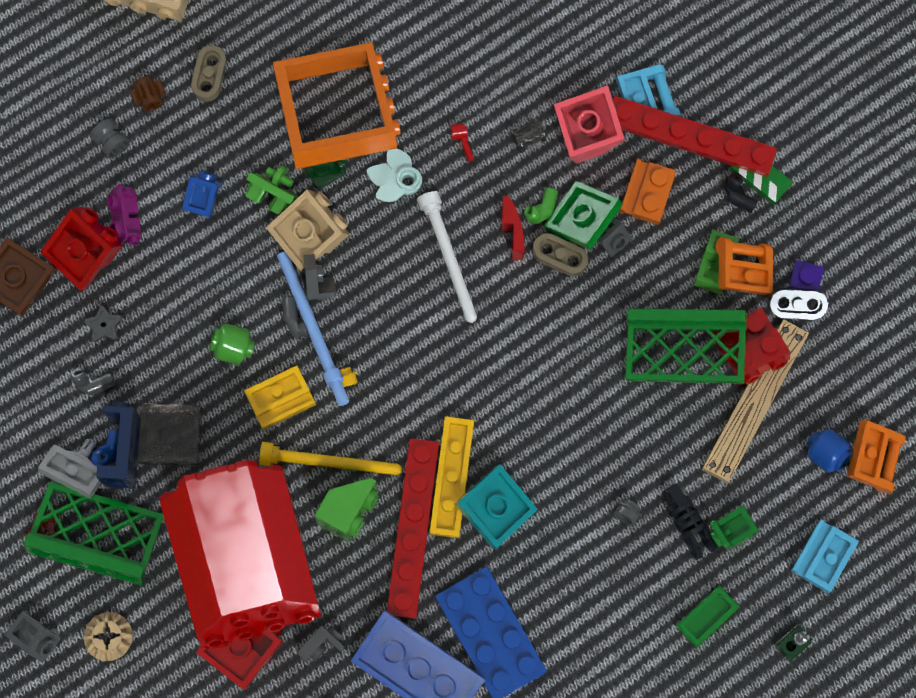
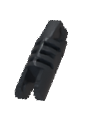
[663,484,718,560]

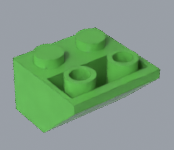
[314,478,380,542]

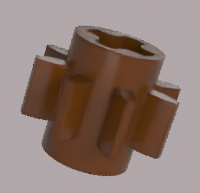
[129,76,167,112]

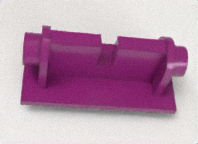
[107,184,142,245]

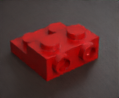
[40,207,123,291]
[711,307,790,386]
[196,631,284,690]

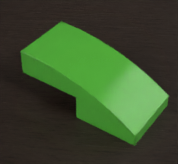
[694,229,740,295]

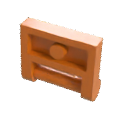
[716,237,773,295]
[847,420,906,494]

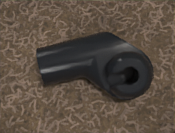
[724,174,758,214]

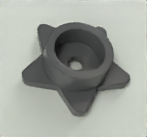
[84,306,123,342]

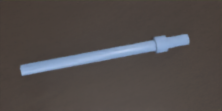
[277,252,349,406]

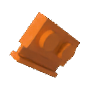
[620,158,676,225]

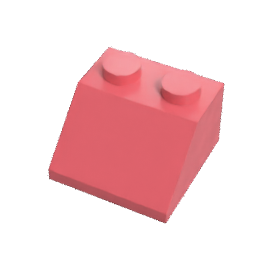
[554,85,625,164]

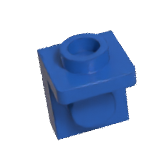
[182,171,223,217]

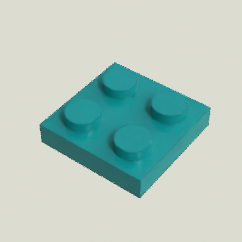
[455,464,538,549]

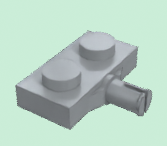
[38,439,101,499]

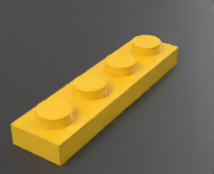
[430,417,474,538]

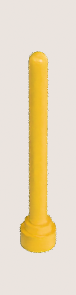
[259,442,402,475]

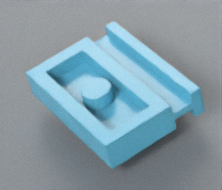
[791,519,859,594]

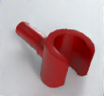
[451,124,475,162]

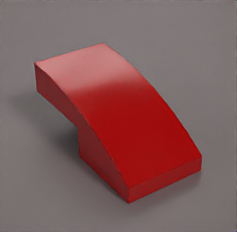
[501,196,525,260]

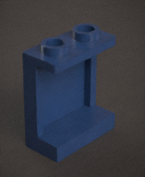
[96,402,142,489]

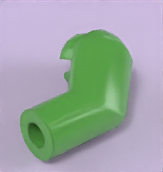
[524,188,558,224]

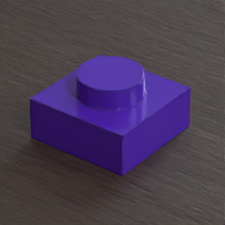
[788,260,824,291]

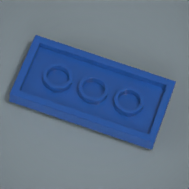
[435,567,547,698]
[351,610,486,698]

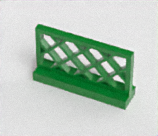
[625,309,748,384]
[23,482,164,586]

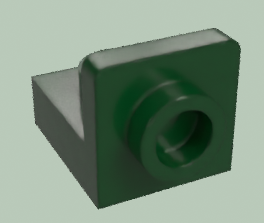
[303,159,348,191]

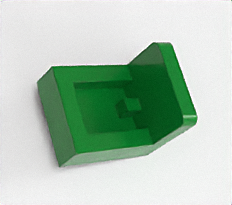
[710,505,760,550]

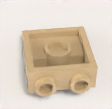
[266,190,350,272]

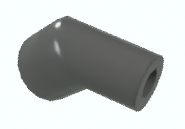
[71,368,116,395]

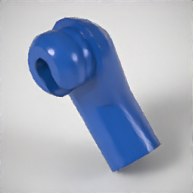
[91,430,119,466]

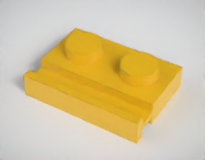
[244,366,316,430]

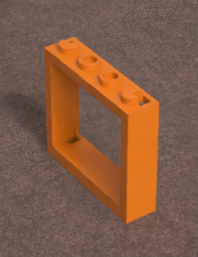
[273,42,401,169]

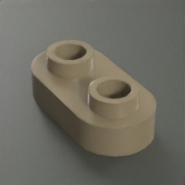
[191,45,227,102]
[533,233,588,276]

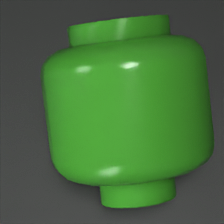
[209,324,255,365]

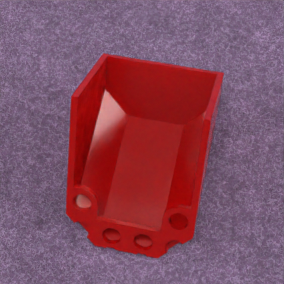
[159,460,321,648]

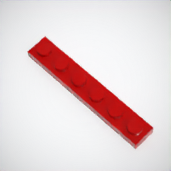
[613,96,777,177]
[387,439,439,620]

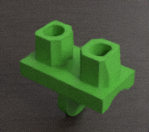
[245,165,299,215]

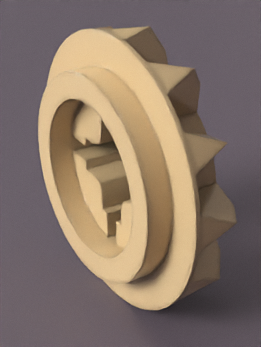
[83,612,133,661]

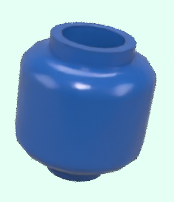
[806,429,852,473]

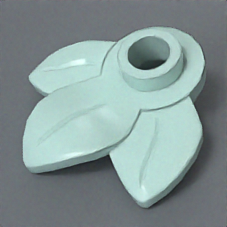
[367,149,422,202]

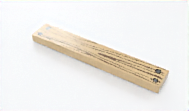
[702,319,809,484]

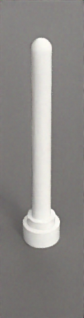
[417,191,477,323]

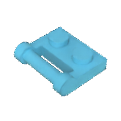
[616,65,681,117]

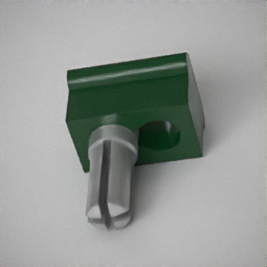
[774,624,813,662]

